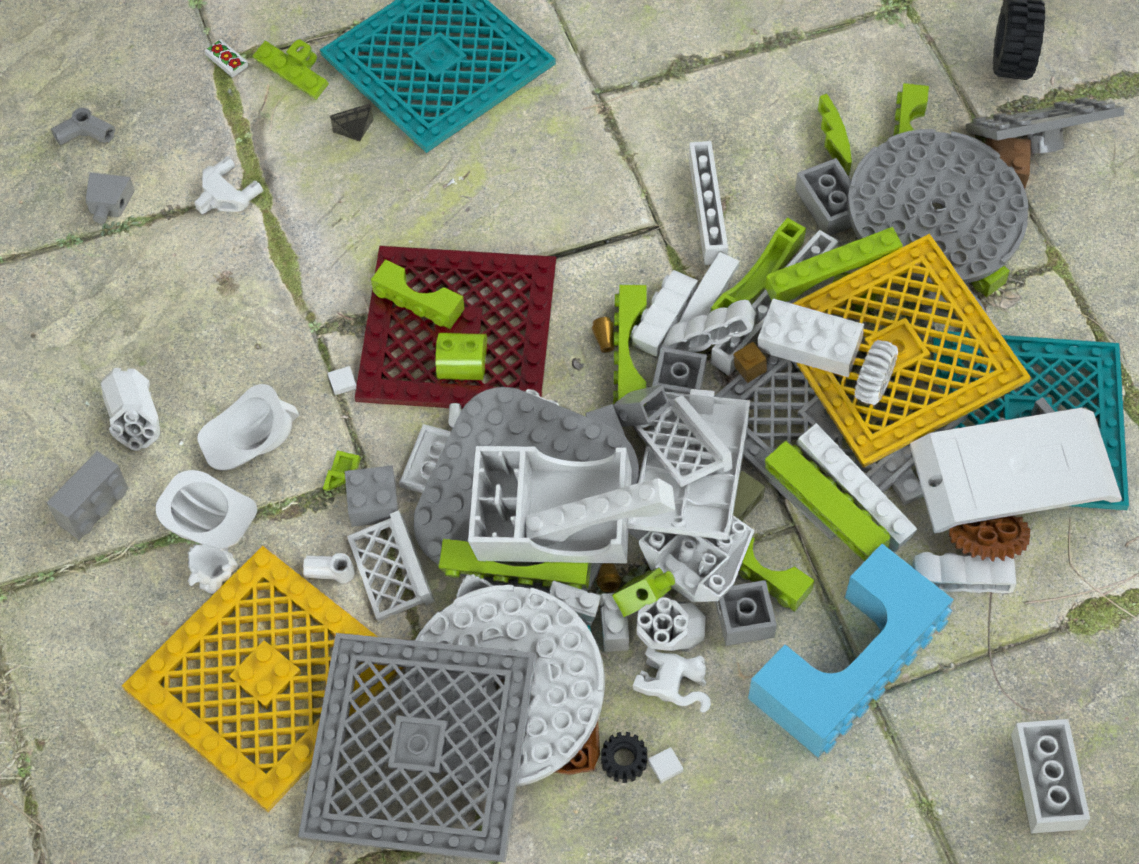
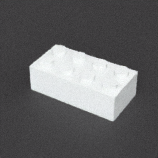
[758,299,864,377]
[1011,719,1090,834]

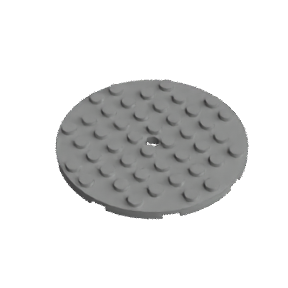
[848,129,1029,284]

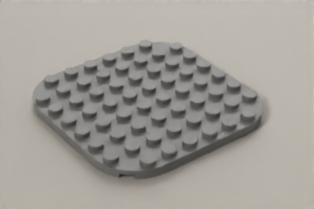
[414,387,639,593]

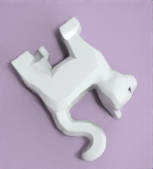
[633,647,711,713]

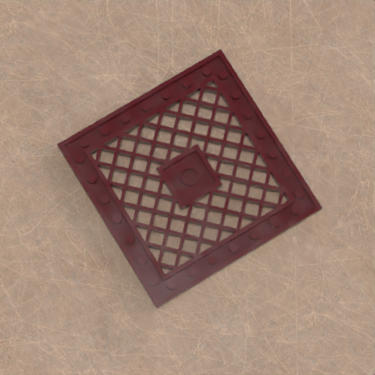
[355,245,557,409]

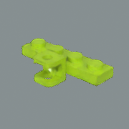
[252,39,329,100]

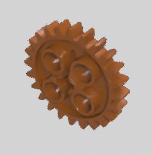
[949,515,1031,562]

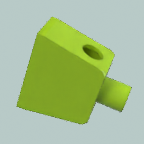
[612,567,675,617]

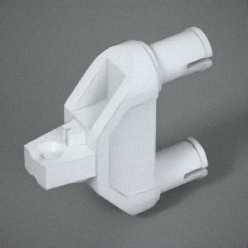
[195,156,263,215]

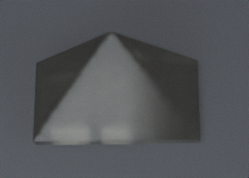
[330,103,374,142]

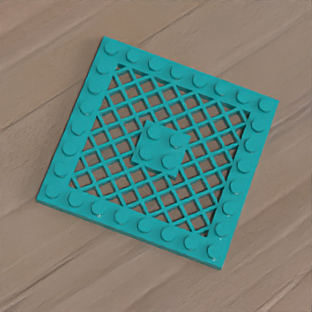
[320,0,556,153]
[932,330,1129,511]

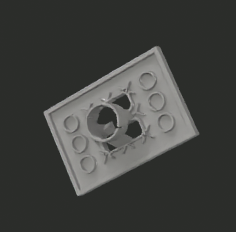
[966,97,1124,153]

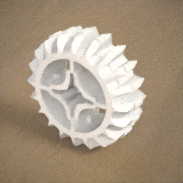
[855,340,898,405]

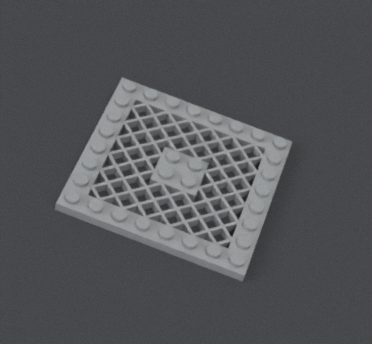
[714,305,968,540]
[298,633,536,863]

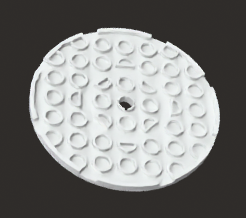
[401,585,605,788]

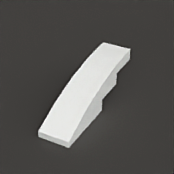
[678,252,740,324]

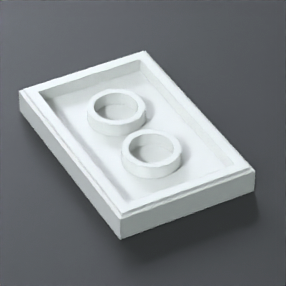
[399,424,451,493]

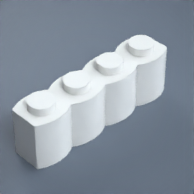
[630,270,698,357]
[663,300,756,352]
[912,552,1016,593]

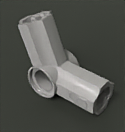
[51,108,116,145]

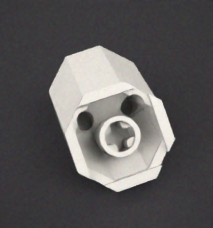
[101,368,160,451]
[637,597,706,652]

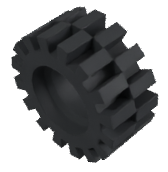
[601,732,648,783]

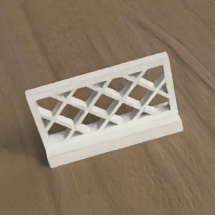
[634,395,733,487]
[347,510,435,622]

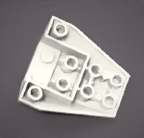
[639,516,755,602]

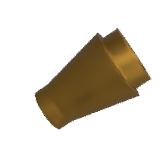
[591,317,614,353]
[597,563,621,592]

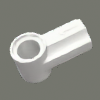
[303,553,355,584]

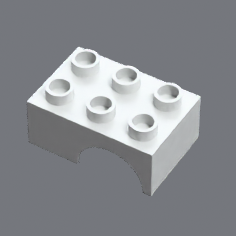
[468,446,632,563]

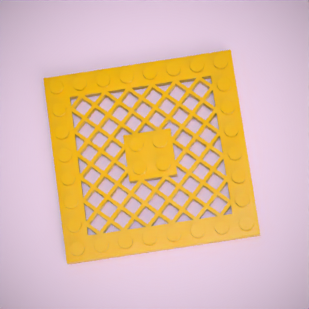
[792,234,1031,468]
[122,546,404,813]

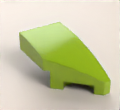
[323,450,361,491]

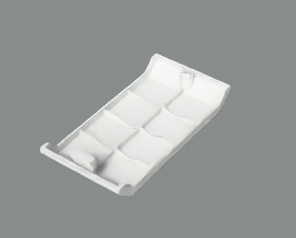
[627,389,750,540]
[910,408,1122,533]

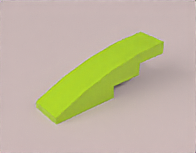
[818,94,852,176]

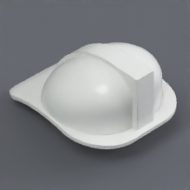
[197,384,300,471]
[156,470,257,549]

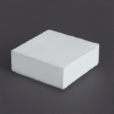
[328,366,356,395]
[648,747,684,783]

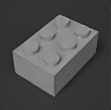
[795,158,852,236]
[47,451,129,540]

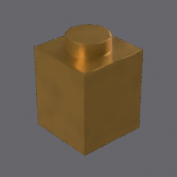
[733,342,767,383]

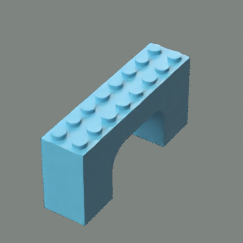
[748,544,954,758]

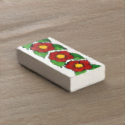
[204,39,248,78]

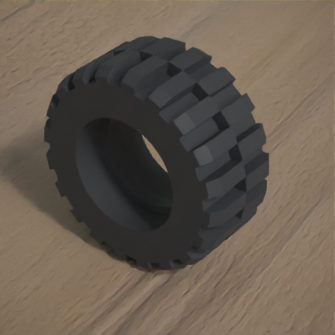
[993,0,1046,80]

